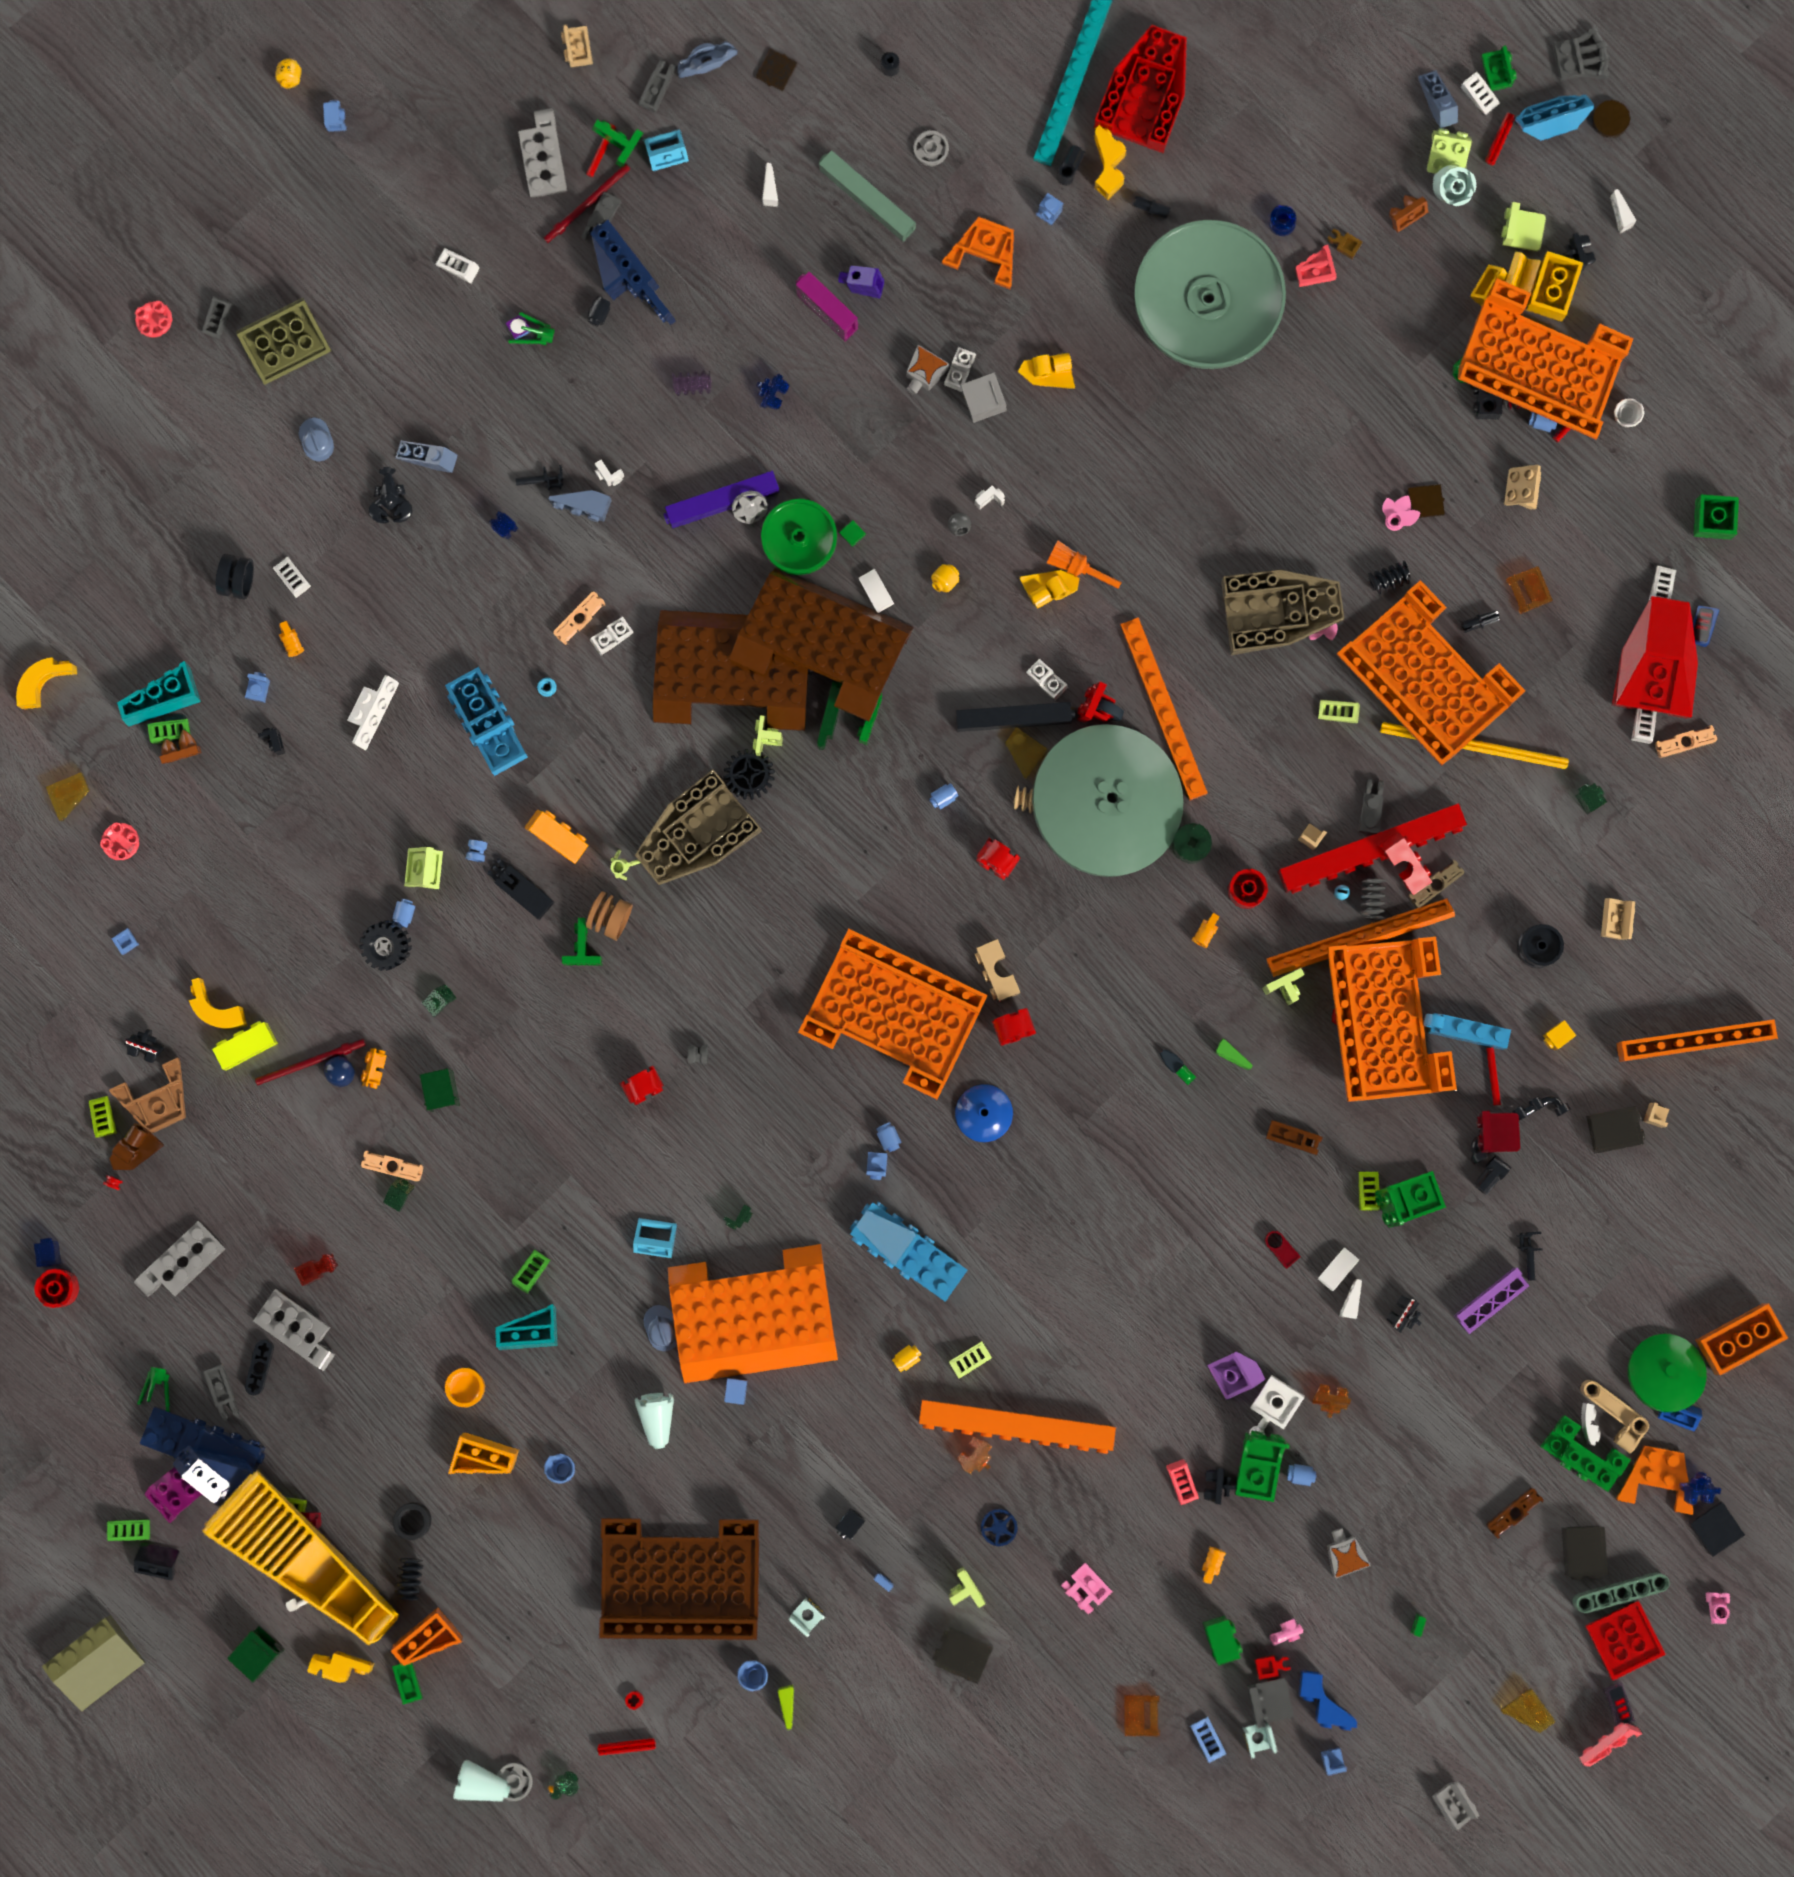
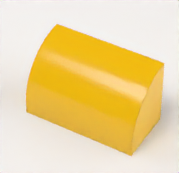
[1470,265,1508,306]

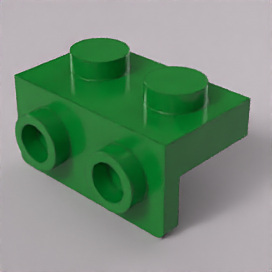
[1481,45,1516,91]

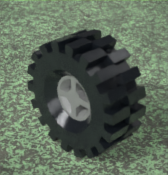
[359,920,412,971]

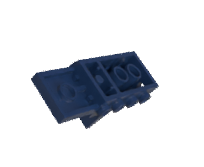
[590,220,676,326]
[140,1407,266,1472]
[172,1446,255,1507]

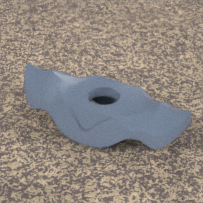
[677,42,738,78]

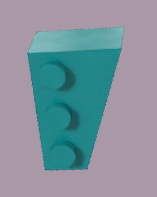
[495,1304,558,1350]

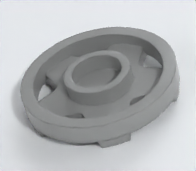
[914,131,949,166]
[732,491,768,524]
[497,1763,533,1801]

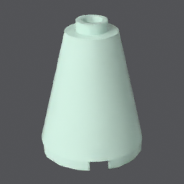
[635,1393,674,1449]
[454,1760,511,1801]

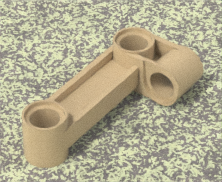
[1580,1380,1649,1454]

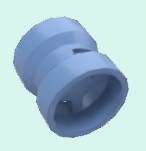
[465,840,488,862]

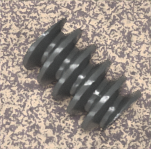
[1360,878,1386,919]

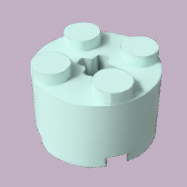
[1433,165,1476,206]

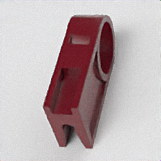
[1264,1231,1301,1269]

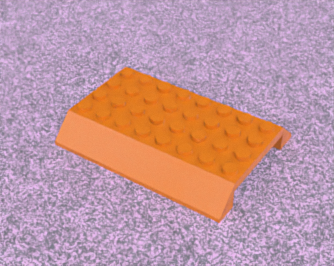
[1458,278,1634,440]
[1337,580,1525,766]
[798,928,988,1100]
[1327,937,1457,1102]
[668,1244,838,1383]

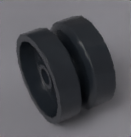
[216,554,254,600]
[1517,924,1564,969]

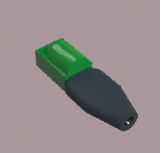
[1160,1049,1196,1086]

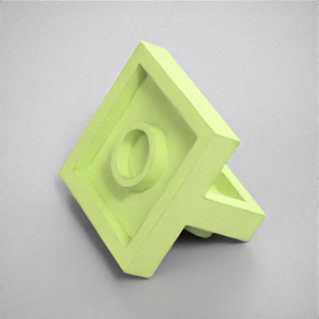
[404,847,443,889]
[1262,968,1304,1005]
[949,1567,985,1608]

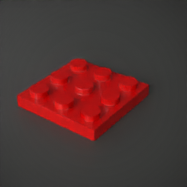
[1585,1600,1666,1681]

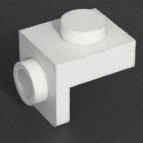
[595,460,624,486]
[975,486,1005,510]

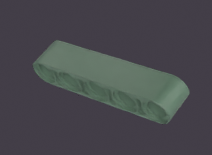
[1572,1572,1670,1613]

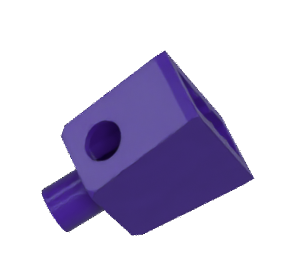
[838,266,885,299]

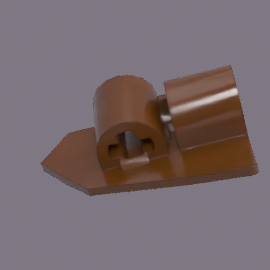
[109,1123,164,1170]

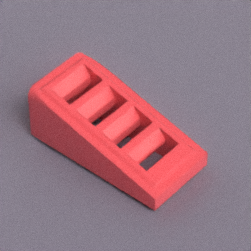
[1166,1459,1199,1505]

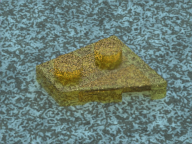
[1005,727,1047,779]
[46,772,90,821]
[1501,1688,1556,1733]

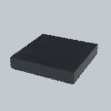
[1689,1502,1745,1557]

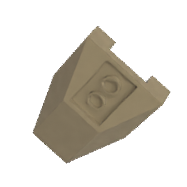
[1221,570,1344,655]
[635,770,762,885]

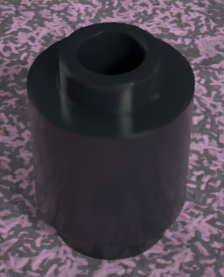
[881,52,900,77]
[586,297,611,327]

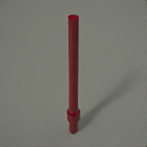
[543,164,631,243]
[255,1038,366,1086]

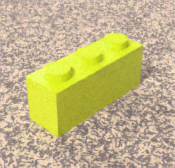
[212,1021,278,1071]

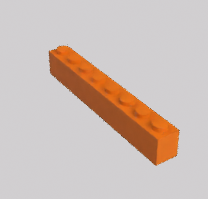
[1616,1019,1778,1062]

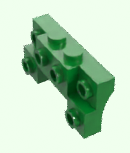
[1540,1415,1631,1492]

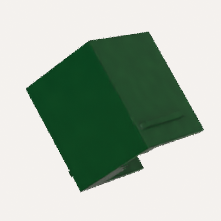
[420,1068,460,1112]
[227,1626,285,1683]

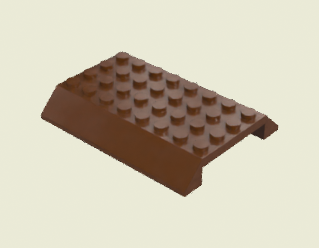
[729,567,914,721]
[653,610,808,731]
[599,1518,759,1640]

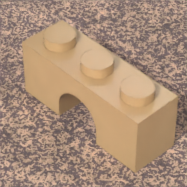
[974,939,1020,1002]

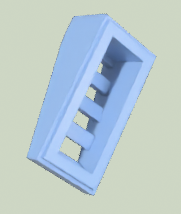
[1191,1717,1227,1763]

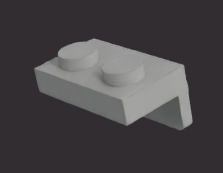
[1432,1782,1479,1831]

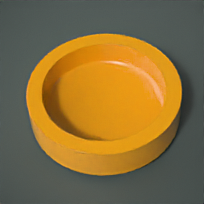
[445,1368,485,1407]

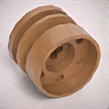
[586,891,633,941]

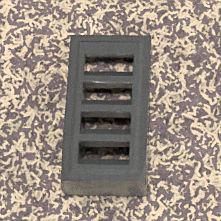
[201,296,234,339]

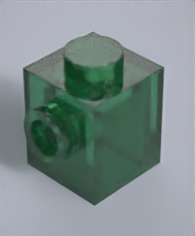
[1575,783,1607,815]

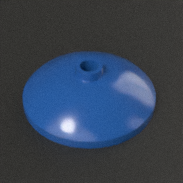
[955,1084,1013,1142]

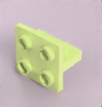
[753,715,783,758]

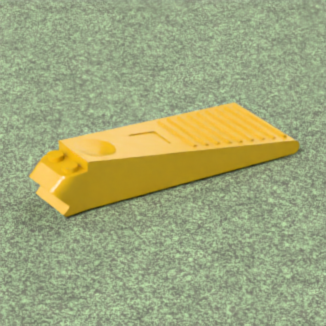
[202,1471,399,1645]

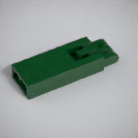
[817,680,842,750]

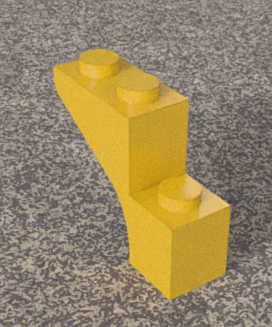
[1094,125,1126,200]

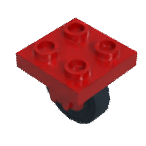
[1077,681,1124,723]

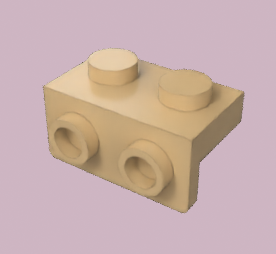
[561,25,593,68]
[1601,898,1635,940]

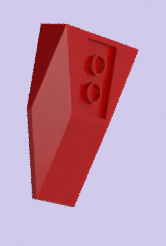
[1094,25,1187,153]
[1612,596,1698,719]

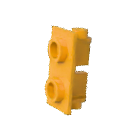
[360,1048,387,1089]

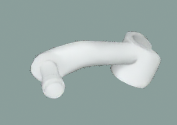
[286,1598,308,1612]

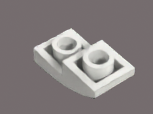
[944,347,976,392]
[858,569,894,613]
[590,617,633,656]
[1026,659,1068,701]
[1318,1247,1359,1291]
[1581,1403,1600,1445]

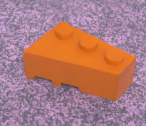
[391,1607,463,1666]

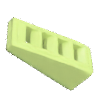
[1318,700,1360,723]
[949,1341,992,1378]

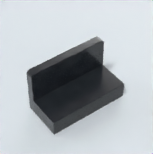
[134,1542,179,1581]

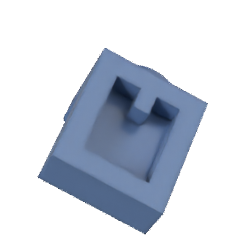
[245,672,270,703]
[866,1152,887,1180]

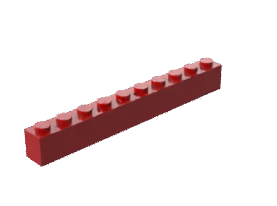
[1278,803,1467,894]

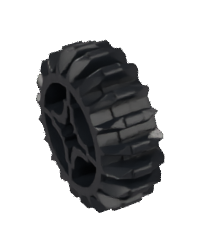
[723,749,775,800]

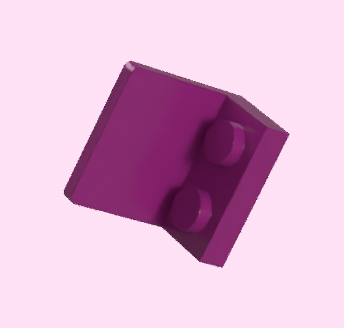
[144,1467,202,1523]

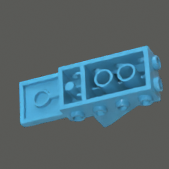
[445,667,528,776]
[849,1202,967,1302]

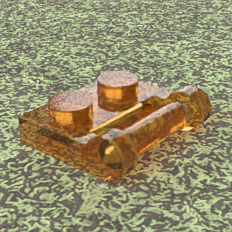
[1506,566,1553,614]
[1124,1695,1160,1737]

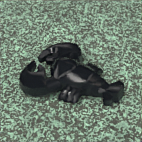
[369,466,413,524]

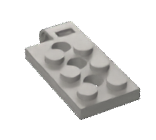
[518,108,567,198]
[134,1221,225,1297]
[253,1289,336,1371]

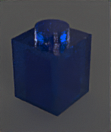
[34,1238,61,1267]

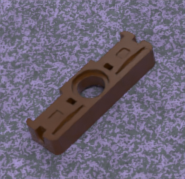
[1486,1488,1544,1538]

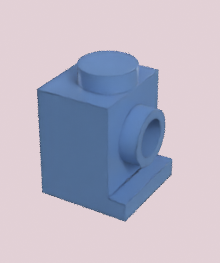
[323,100,346,131]
[1036,193,1063,226]

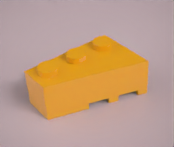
[524,810,589,864]
[448,1432,519,1474]

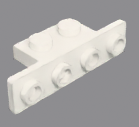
[347,675,399,750]

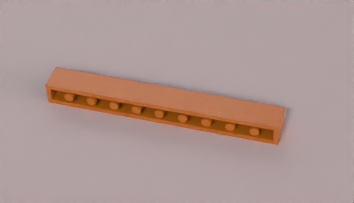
[919,1400,1116,1454]

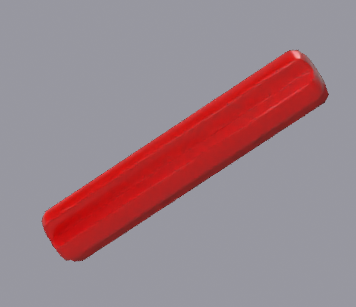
[1485,113,1516,166]
[597,1738,656,1756]

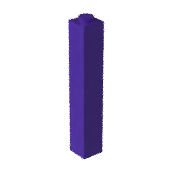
[663,471,780,529]

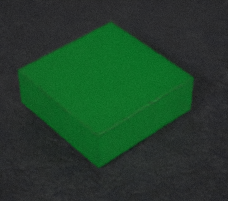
[839,520,866,547]
[1411,1614,1426,1637]

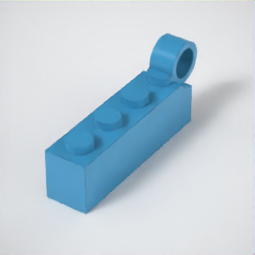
[1424,1013,1511,1050]

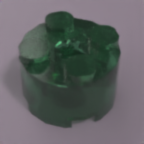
[1172,823,1212,864]

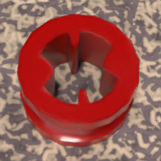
[103,1175,123,1190]
[625,1691,644,1710]

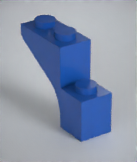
[1298,1670,1357,1731]

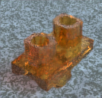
[1312,1384,1351,1418]
[957,1437,992,1474]

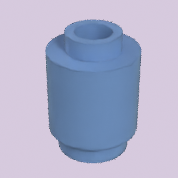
[1528,412,1557,432]
[929,783,959,810]
[392,899,416,928]
[877,1122,902,1153]
[1287,1464,1316,1486]

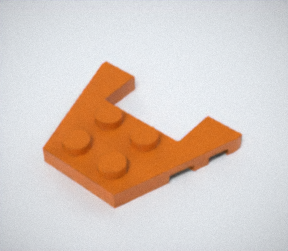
[942,217,1014,289]
[1616,1445,1693,1515]

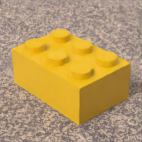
[1526,251,1583,322]

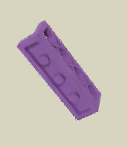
[1454,1268,1529,1334]

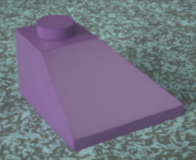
[1207,1352,1265,1400]

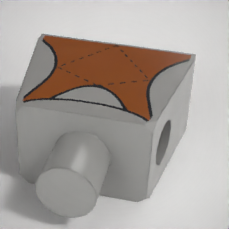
[906,345,949,394]
[1327,1528,1371,1579]

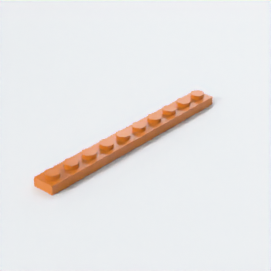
[1120,617,1208,801]
[1266,898,1455,977]

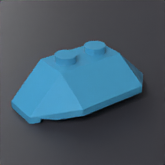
[1516,95,1594,140]

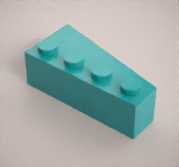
[117,661,201,727]

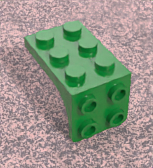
[1375,1171,1446,1228]
[1234,1430,1290,1502]

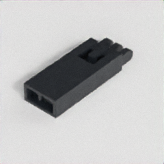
[487,859,555,921]

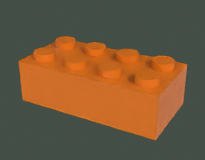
[1695,1303,1788,1375]

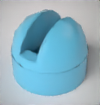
[1334,884,1350,900]

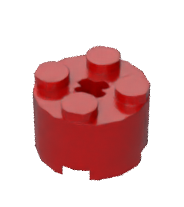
[976,837,1020,880]
[1228,869,1268,909]
[992,1008,1036,1046]
[619,1065,664,1105]
[34,1269,79,1308]

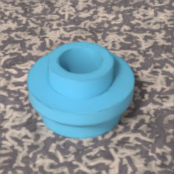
[537,678,557,697]

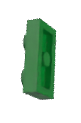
[392,1662,423,1705]

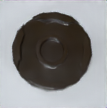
[1592,100,1631,138]

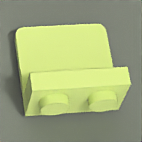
[1427,128,1472,174]
[1501,202,1546,251]

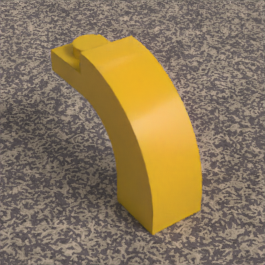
[16,658,77,709]
[189,978,248,1029]

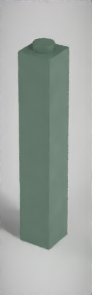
[819,150,916,242]

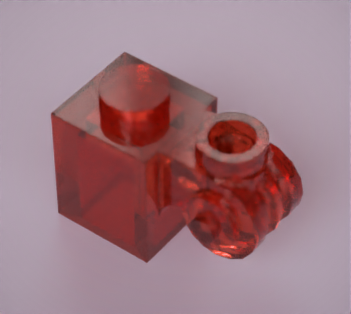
[294,1254,338,1286]

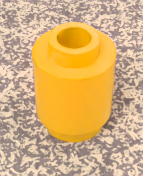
[892,1344,922,1372]

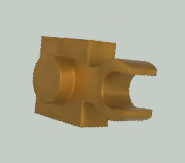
[1327,229,1363,259]

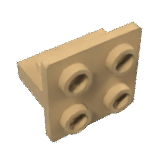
[1504,465,1541,510]

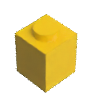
[1542,1020,1576,1051]

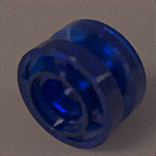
[1270,205,1296,236]
[489,511,518,540]

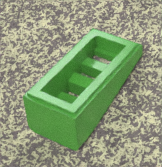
[148,719,191,744]
[1215,1039,1253,1070]
[512,1249,550,1294]
[107,1519,150,1541]

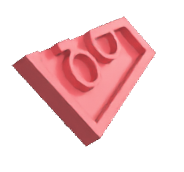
[1579,1723,1642,1767]

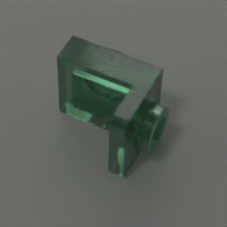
[422,984,456,1017]
[383,1177,415,1212]
[723,1204,753,1230]

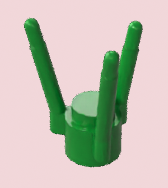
[508,312,555,345]
[137,1367,170,1412]

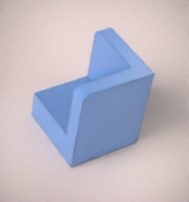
[725,1378,748,1405]
[1320,1748,1347,1775]

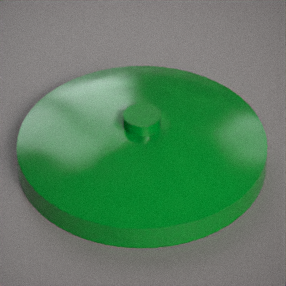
[761,499,837,575]
[1627,1334,1707,1413]

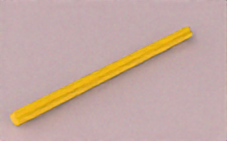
[1380,722,1569,769]

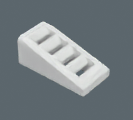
[1461,72,1500,115]
[762,163,778,207]
[1610,189,1636,233]
[436,248,479,283]
[273,557,311,598]
[1649,566,1676,599]
[1631,709,1657,744]
[1339,1279,1362,1319]

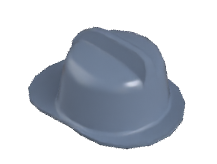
[299,418,334,461]
[644,1305,677,1351]

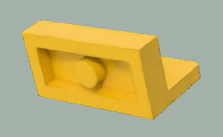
[1505,252,1542,296]

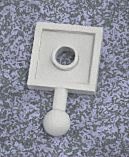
[1249,1375,1305,1435]

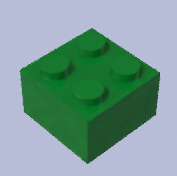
[1693,494,1739,540]
[1202,1615,1242,1665]

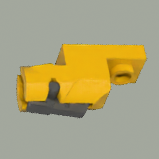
[307,1651,374,1686]

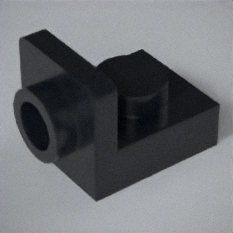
[258,727,286,755]

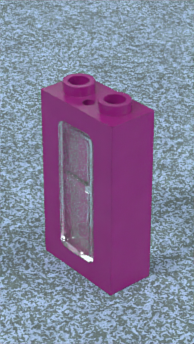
[796,272,858,342]

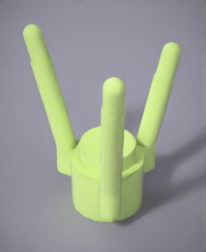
[611,850,640,880]

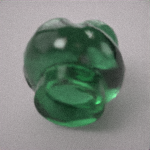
[548,1771,579,1800]

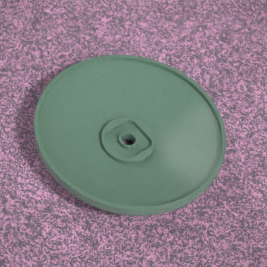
[1134,220,1286,369]
[1032,724,1183,877]

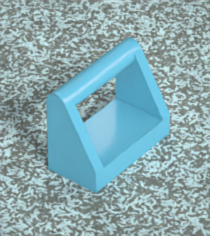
[644,130,689,171]
[633,1218,677,1258]

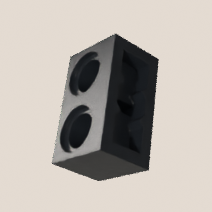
[1473,386,1502,419]

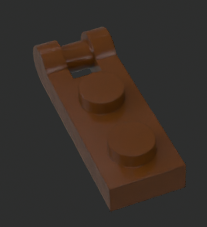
[1265,1120,1323,1155]

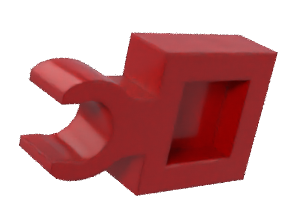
[1254,1655,1291,1679]

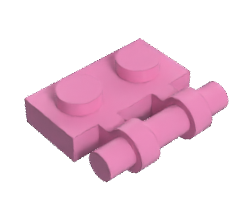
[1061,1562,1112,1614]

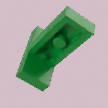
[592,119,643,167]
[562,918,602,966]

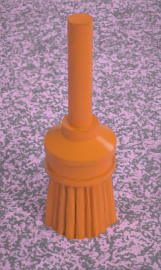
[1047,541,1122,589]

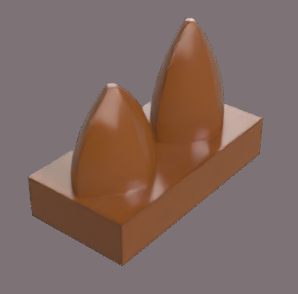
[1390,195,1428,233]
[159,730,202,764]

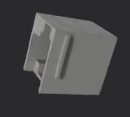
[961,372,1007,423]

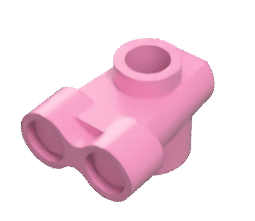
[1706,1593,1730,1624]
[1270,1619,1303,1645]

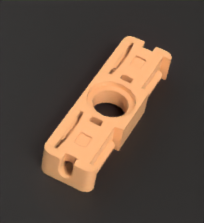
[553,592,605,645]
[1655,725,1717,758]
[361,1151,423,1181]

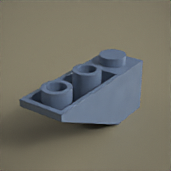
[1418,70,1458,128]
[396,440,458,473]
[549,490,612,522]

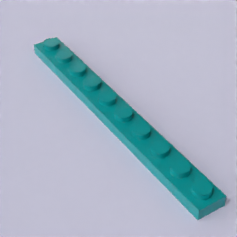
[1034,0,1112,166]

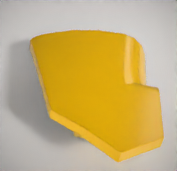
[1018,353,1075,389]
[1020,570,1080,609]

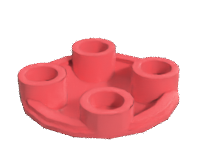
[135,301,172,338]
[100,823,139,860]

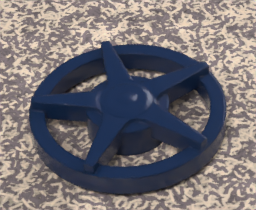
[981,1509,1017,1546]

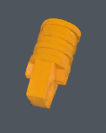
[279,621,304,657]
[1192,913,1220,948]
[1202,1546,1226,1584]

